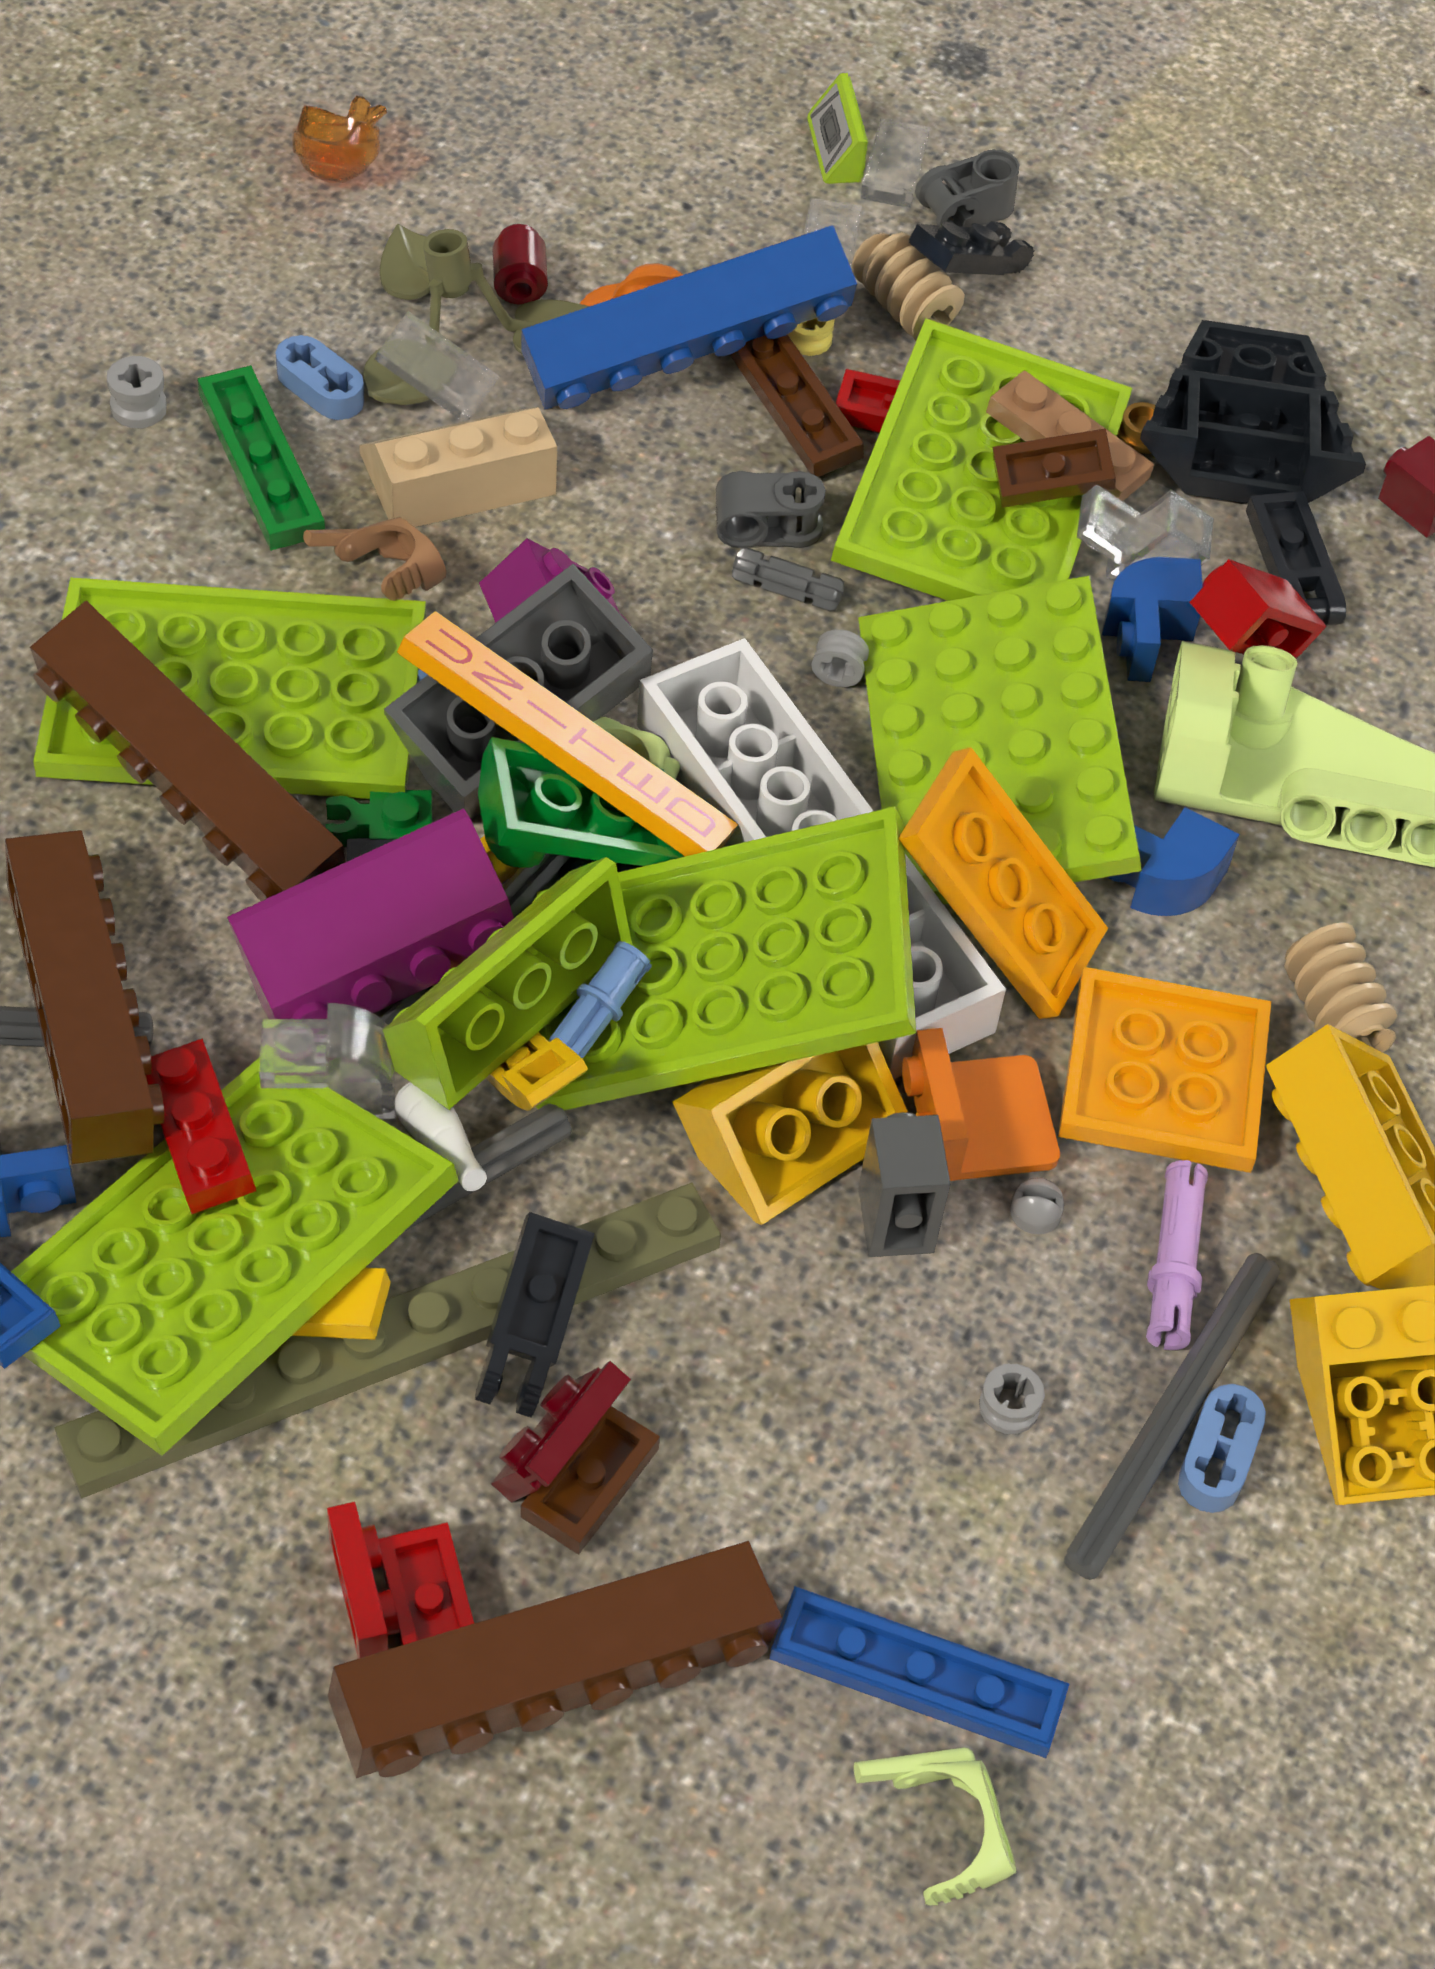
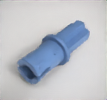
[549,941,652,1059]

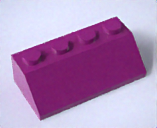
[227,808,514,1053]

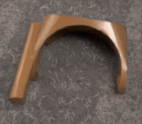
[303,517,447,601]

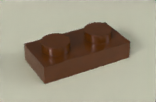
[993,428,1116,508]
[520,1406,660,1555]

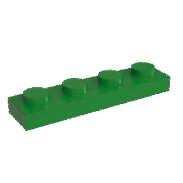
[197,365,325,551]

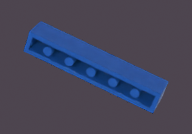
[521,225,857,410]

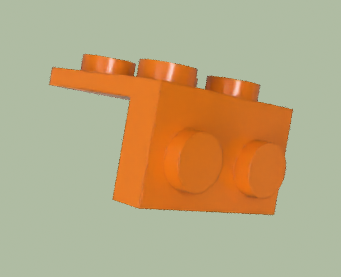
[902,1028,1060,1181]

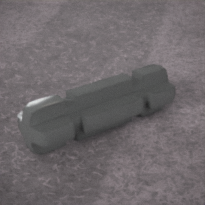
[732,547,844,611]

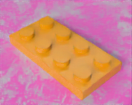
[898,747,1108,1019]

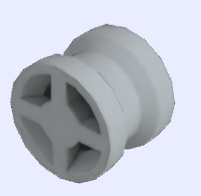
[107,356,167,428]

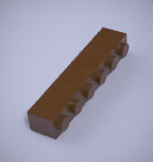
[30,600,346,901]
[5,830,165,1165]
[328,1541,782,1778]

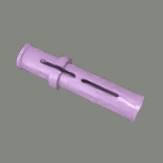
[1146,1160,1208,1350]

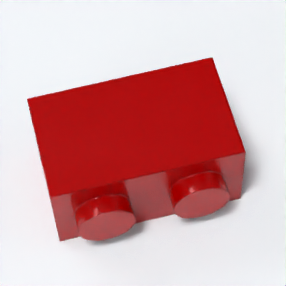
[1190,559,1327,659]

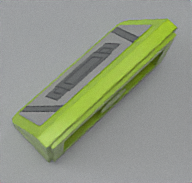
[807,73,868,184]

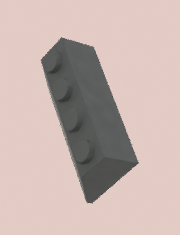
[384,564,653,819]

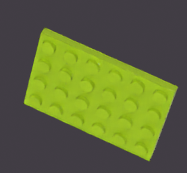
[831,318,1133,601]
[858,575,1142,904]
[33,577,426,799]
[536,806,916,1110]
[11,1051,459,1456]

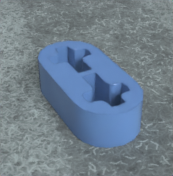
[275,335,364,420]
[1178,1384,1266,1513]

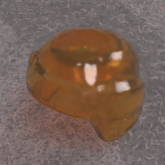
[292,96,387,183]

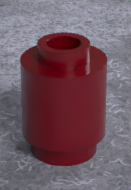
[492,224,548,305]

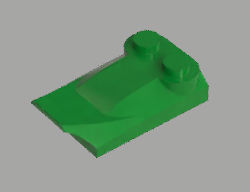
[478,737,685,868]

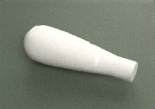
[395,1082,487,1191]

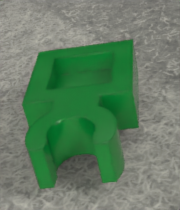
[326,790,432,847]

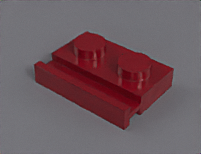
[491,1361,631,1503]

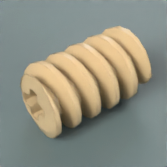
[852,232,965,341]
[1284,923,1397,1052]

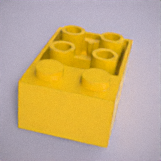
[1289,1285,1435,1505]

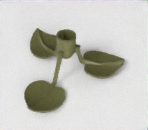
[363,224,590,405]

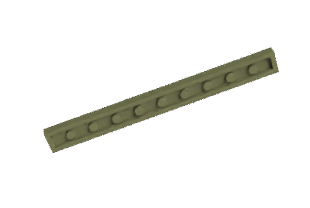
[54,1182,721,1499]

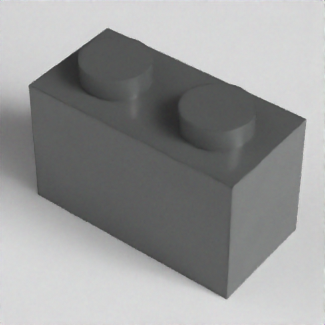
[858,1112,951,1257]

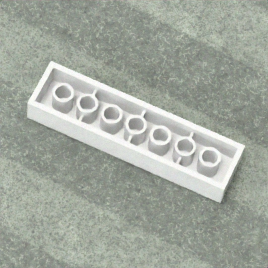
[637,638,1006,1079]

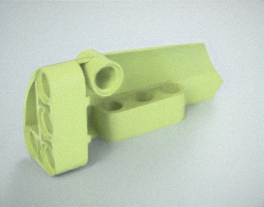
[1154,641,1435,867]

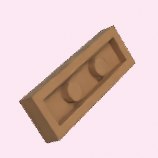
[986,370,1154,507]

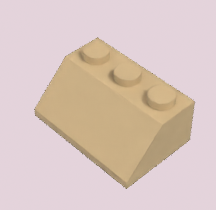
[359,407,557,527]

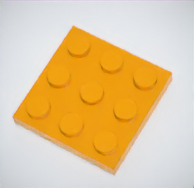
[1058,967,1272,1173]

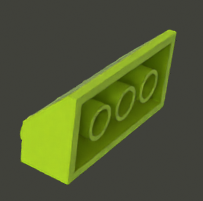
[383,857,632,1110]

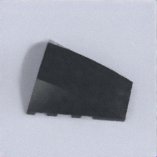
[1140,320,1366,504]

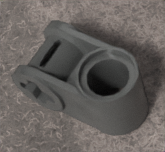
[915,149,1020,227]
[716,471,826,548]

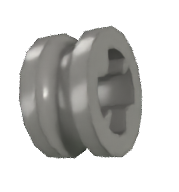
[811,629,869,687]
[979,1364,1045,1434]

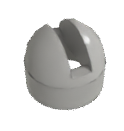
[1010,1178,1064,1234]

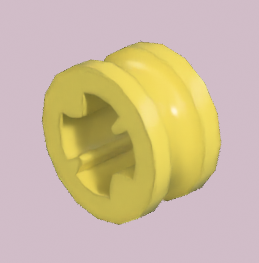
[788,318,835,356]

